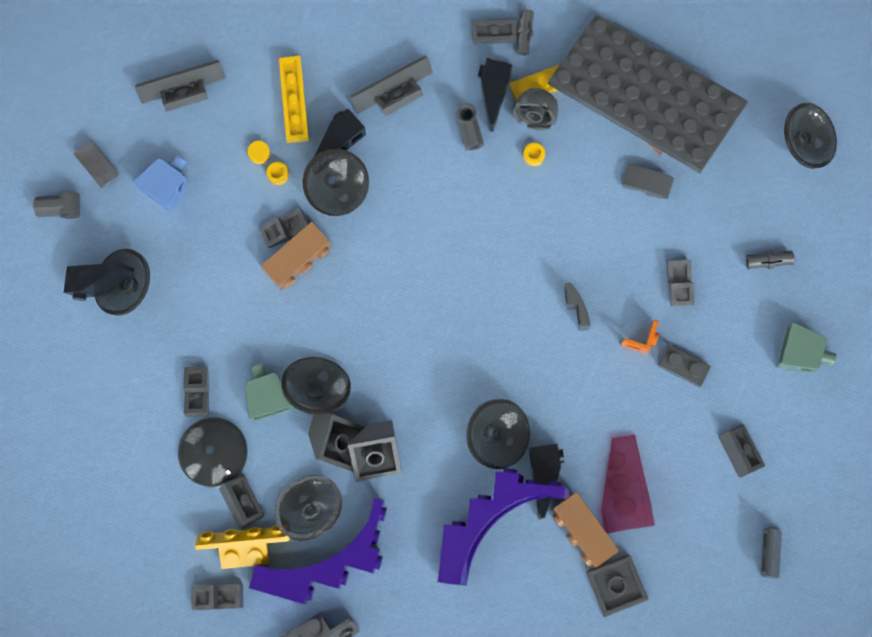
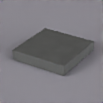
[586,555,649,617]

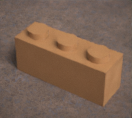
[261,222,331,290]
[552,492,619,568]

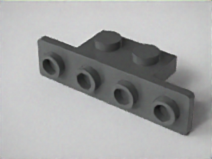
[350,55,433,116]
[135,60,225,111]
[282,612,360,637]

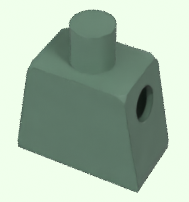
[776,323,836,373]
[245,364,295,422]

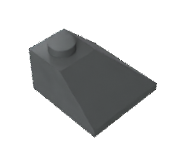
[308,412,365,472]
[348,420,402,481]

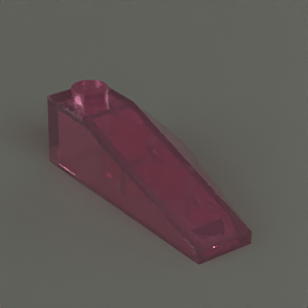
[601,435,655,534]

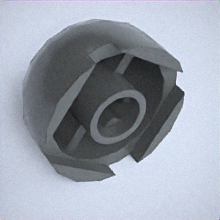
[513,88,558,131]

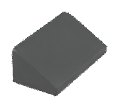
[719,424,765,478]
[219,475,265,529]
[761,528,782,579]

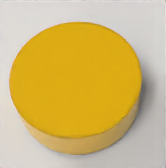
[247,141,270,164]
[523,142,545,166]
[266,162,289,185]

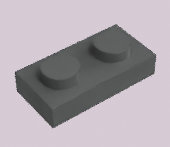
[472,19,517,44]
[658,345,711,388]

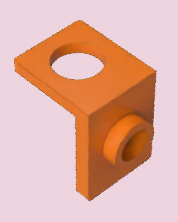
[621,320,659,354]

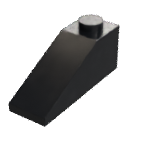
[478,58,512,132]
[310,108,366,175]
[63,262,135,301]
[529,444,564,520]

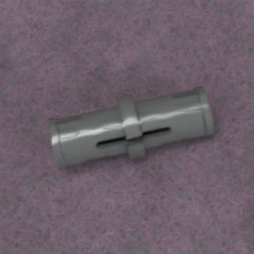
[515,9,534,56]
[746,250,794,269]

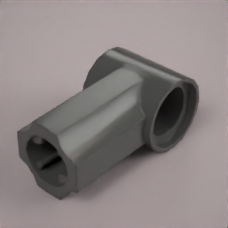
[456,103,484,151]
[33,192,80,219]

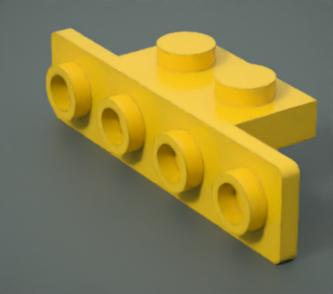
[195,525,291,569]

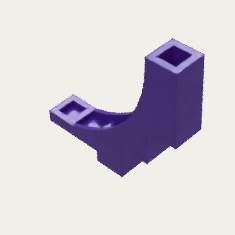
[438,468,570,586]
[249,498,387,604]

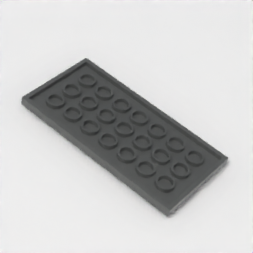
[548,14,748,174]

